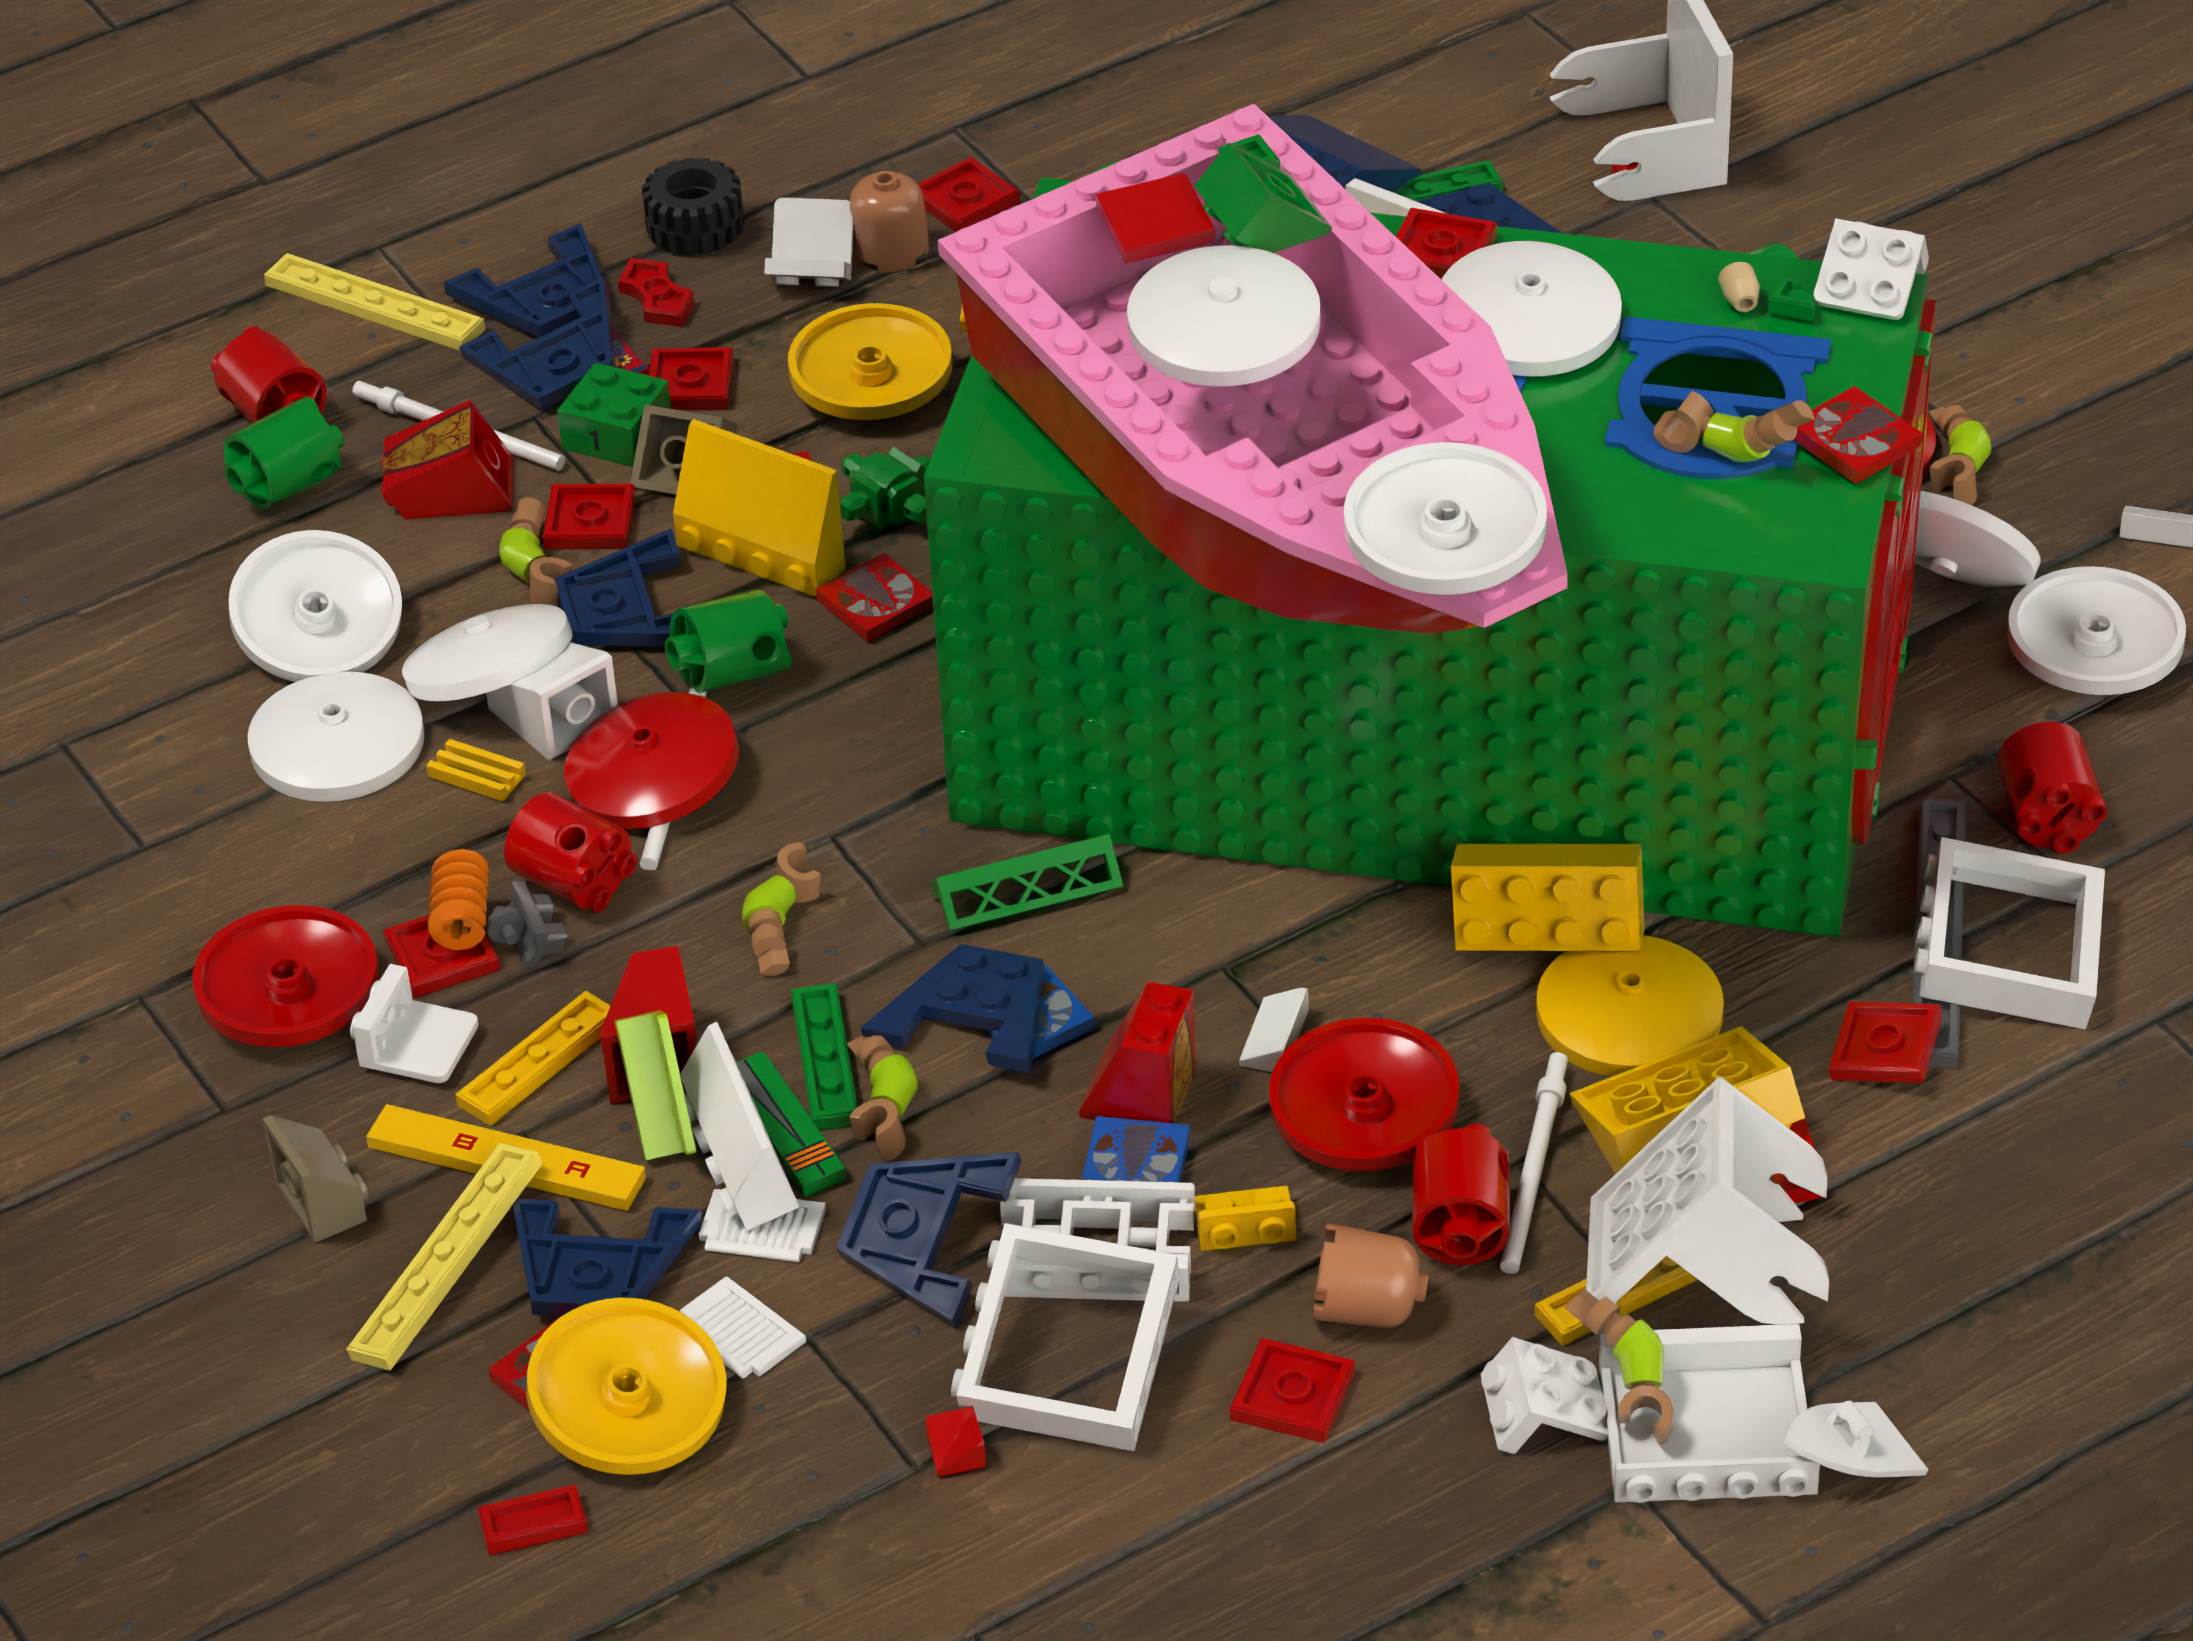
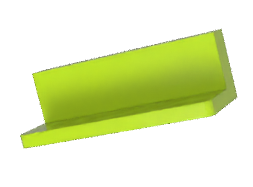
[614,1010,696,1160]

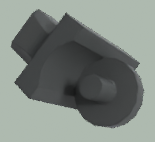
[485,881,567,969]

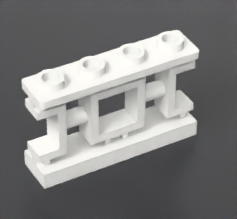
[1000,1178,1195,1302]

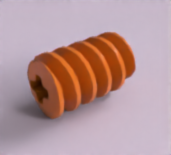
[428,849,489,950]

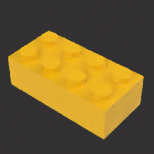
[1451,844,1644,951]

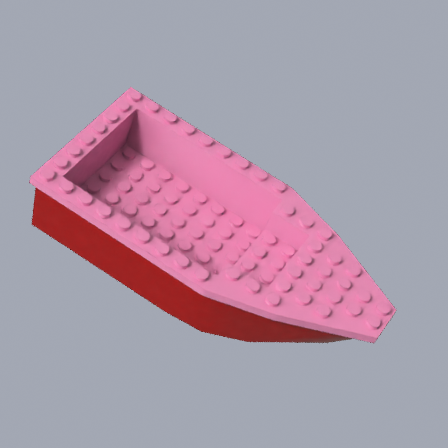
[938,104,1567,634]

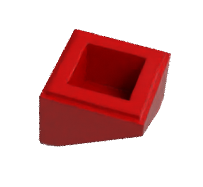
[925,1406,986,1477]

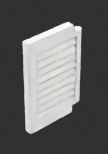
[699,1189,826,1262]
[680,1276,806,1378]

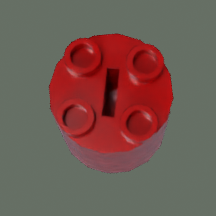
[210,326,327,423]
[1997,721,2108,854]
[504,792,638,913]
[1412,1124,1510,1266]

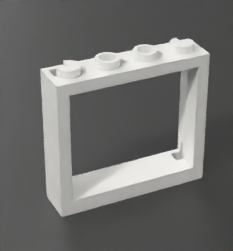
[1914,837,2105,1030]
[951,1223,1179,1451]

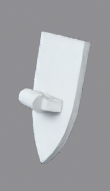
[1785,1401,1929,1477]

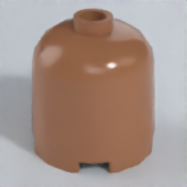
[849,171,929,273]
[1312,1223,1429,1328]

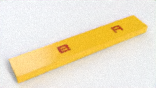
[366,1104,646,1211]

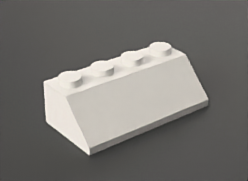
[680,1022,799,1231]

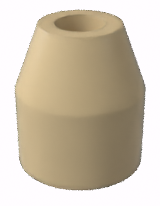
[1718,262,1760,312]

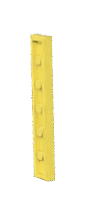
[264,253,486,351]
[346,1143,543,1371]

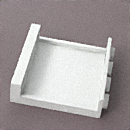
[1599,1324,1820,1503]

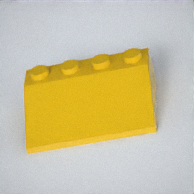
[673,419,845,597]
[1569,1026,1805,1173]

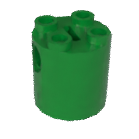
[223,396,344,510]
[665,589,791,693]

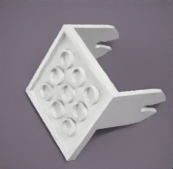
[1550,0,1733,201]
[1586,1076,1829,1325]

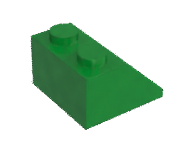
[1194,143,1333,253]

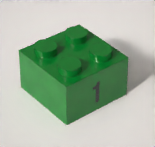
[557,363,671,467]

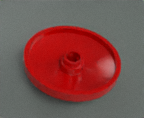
[564,692,739,829]
[192,905,379,1047]
[1269,1017,1460,1171]

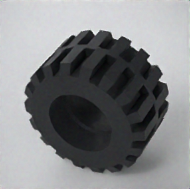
[642,158,744,255]

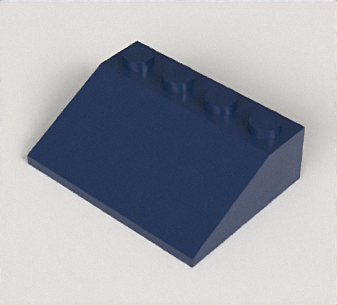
[1268,115,1421,193]

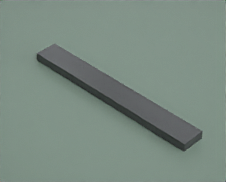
[1912,799,1966,1069]

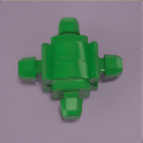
[840,446,931,530]

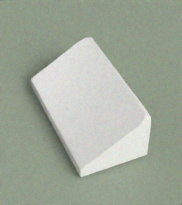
[2119,506,2193,548]
[1239,988,1309,1072]

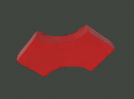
[618,258,695,327]

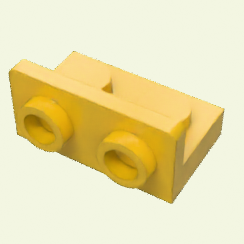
[1195,1185,1296,1251]

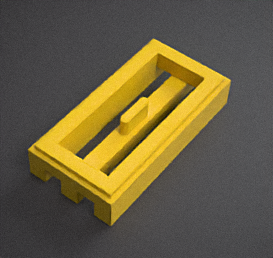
[426,739,526,802]

